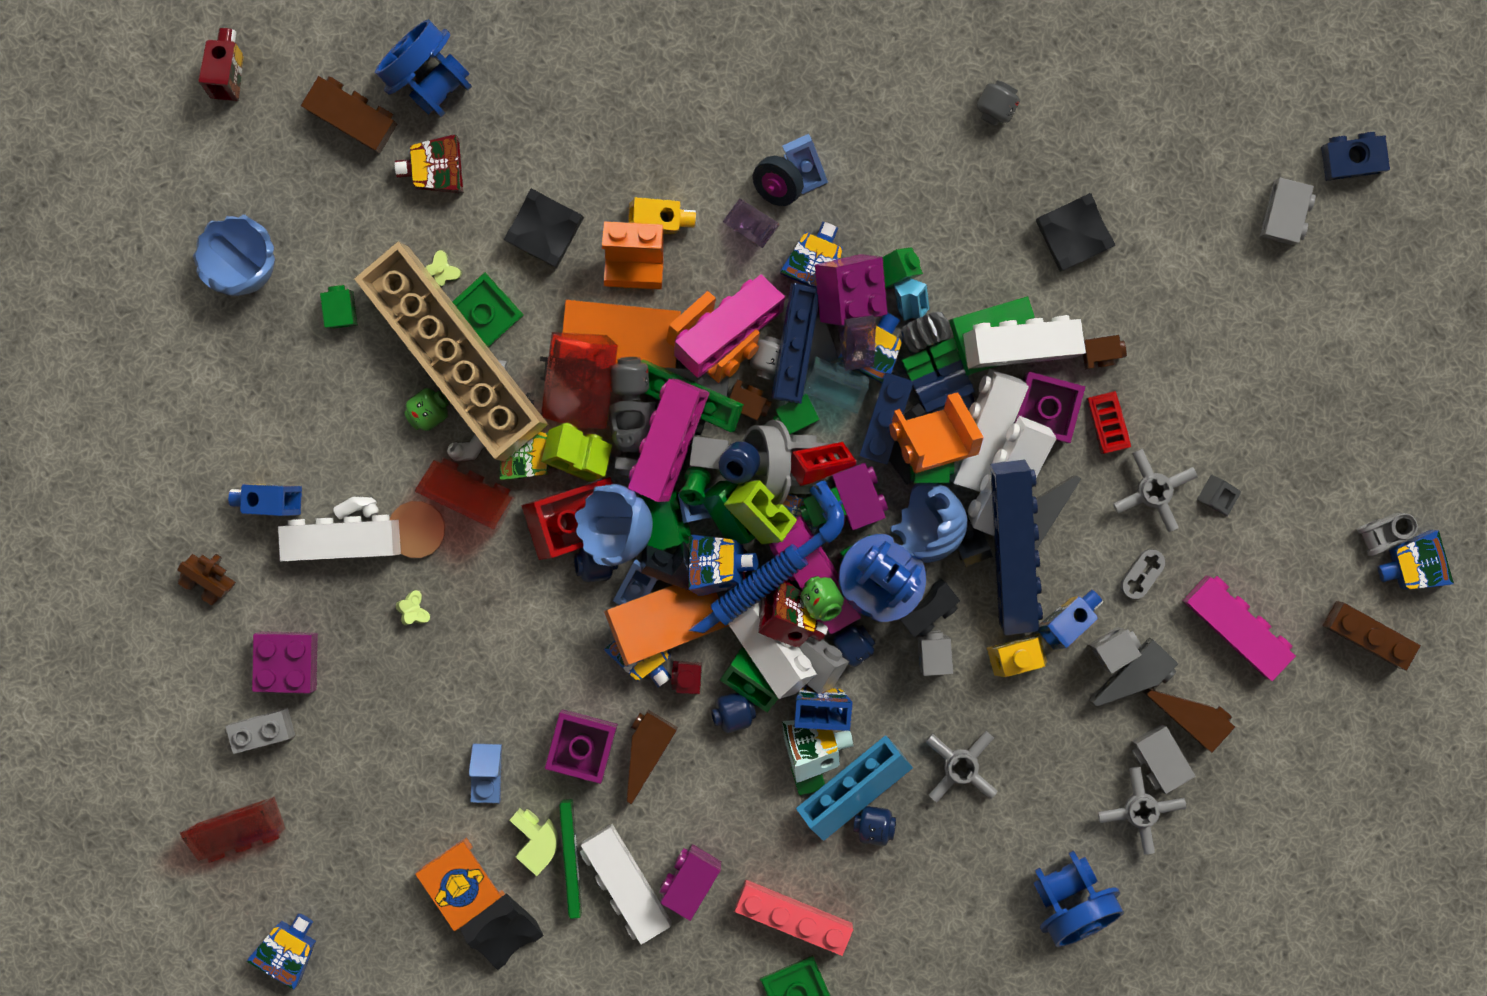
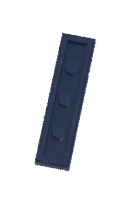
[771,283,819,404]

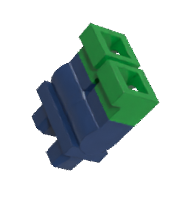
[901,338,975,414]

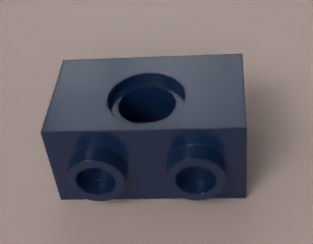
[1321,132,1390,181]

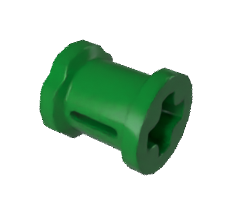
[679,467,711,506]

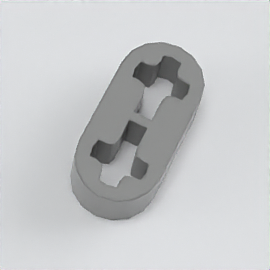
[1121,549,1165,599]

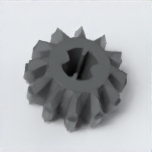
[901,312,952,354]

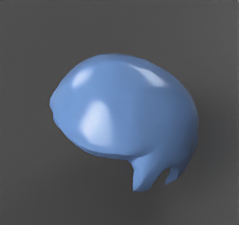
[193,214,275,296]
[890,483,967,563]
[575,484,653,566]

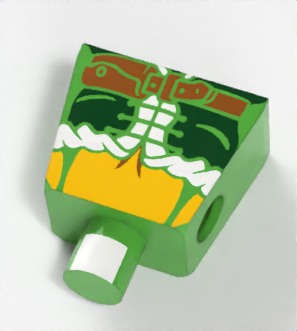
[500,432,549,480]

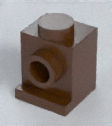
[1083,335,1127,370]
[729,379,772,421]

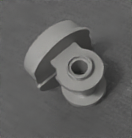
[743,420,827,505]

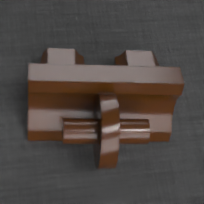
[177,554,236,605]

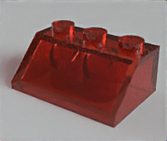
[541,332,618,429]
[415,457,515,530]
[180,796,286,863]

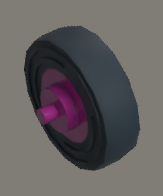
[752,155,804,206]

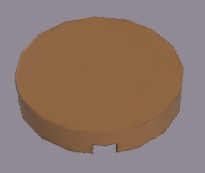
[390,501,445,558]

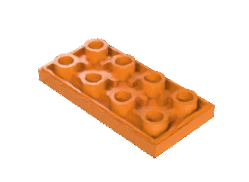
[560,300,681,368]
[604,585,729,666]

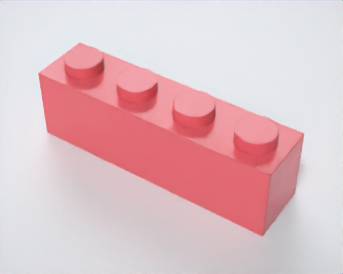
[735,880,854,956]

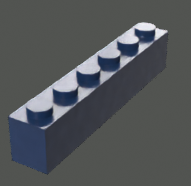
[990,459,1043,635]

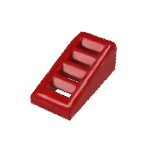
[1087,391,1131,454]
[790,442,857,486]

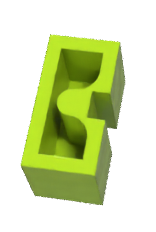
[541,423,612,482]
[724,480,797,544]

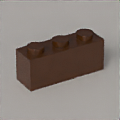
[301,76,398,154]
[1323,601,1421,671]

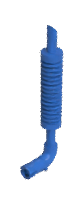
[688,481,844,633]

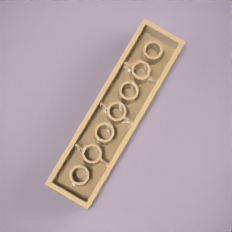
[354,241,549,461]

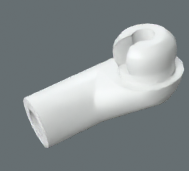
[447,435,484,462]
[334,497,379,519]

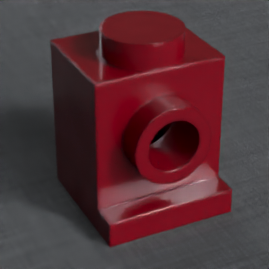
[671,661,702,694]

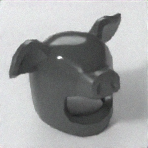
[605,401,658,457]

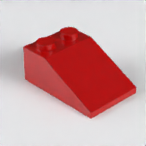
[521,477,613,560]

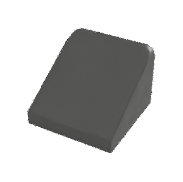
[1197,475,1241,517]

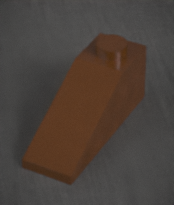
[1143,688,1235,753]
[627,709,678,805]

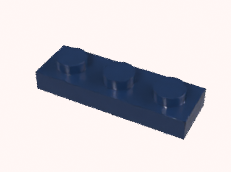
[859,373,914,465]

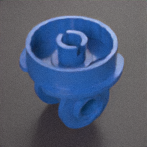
[375,19,472,117]
[839,534,926,622]
[1034,851,1124,947]

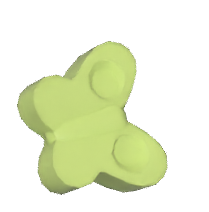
[426,250,462,287]
[396,590,430,625]

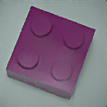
[815,254,888,325]
[1014,372,1086,444]
[831,463,889,530]
[252,631,318,693]
[545,709,618,784]
[659,844,722,921]

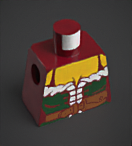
[199,28,243,101]
[395,135,464,193]
[758,580,828,647]

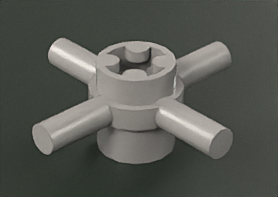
[1113,448,1198,532]
[925,731,998,803]
[1098,766,1186,855]

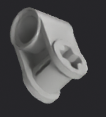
[1357,512,1418,556]

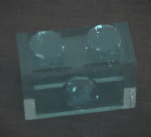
[803,356,869,414]

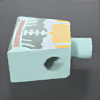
[782,720,853,783]

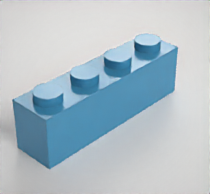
[796,735,913,841]

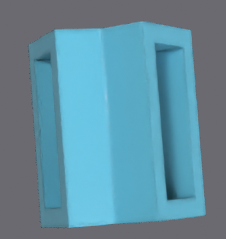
[894,278,930,321]

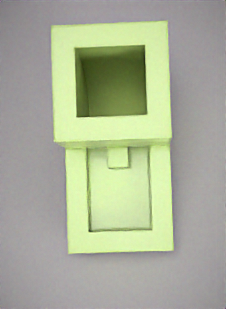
[510,808,558,876]

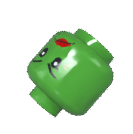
[404,388,449,431]
[800,576,844,621]

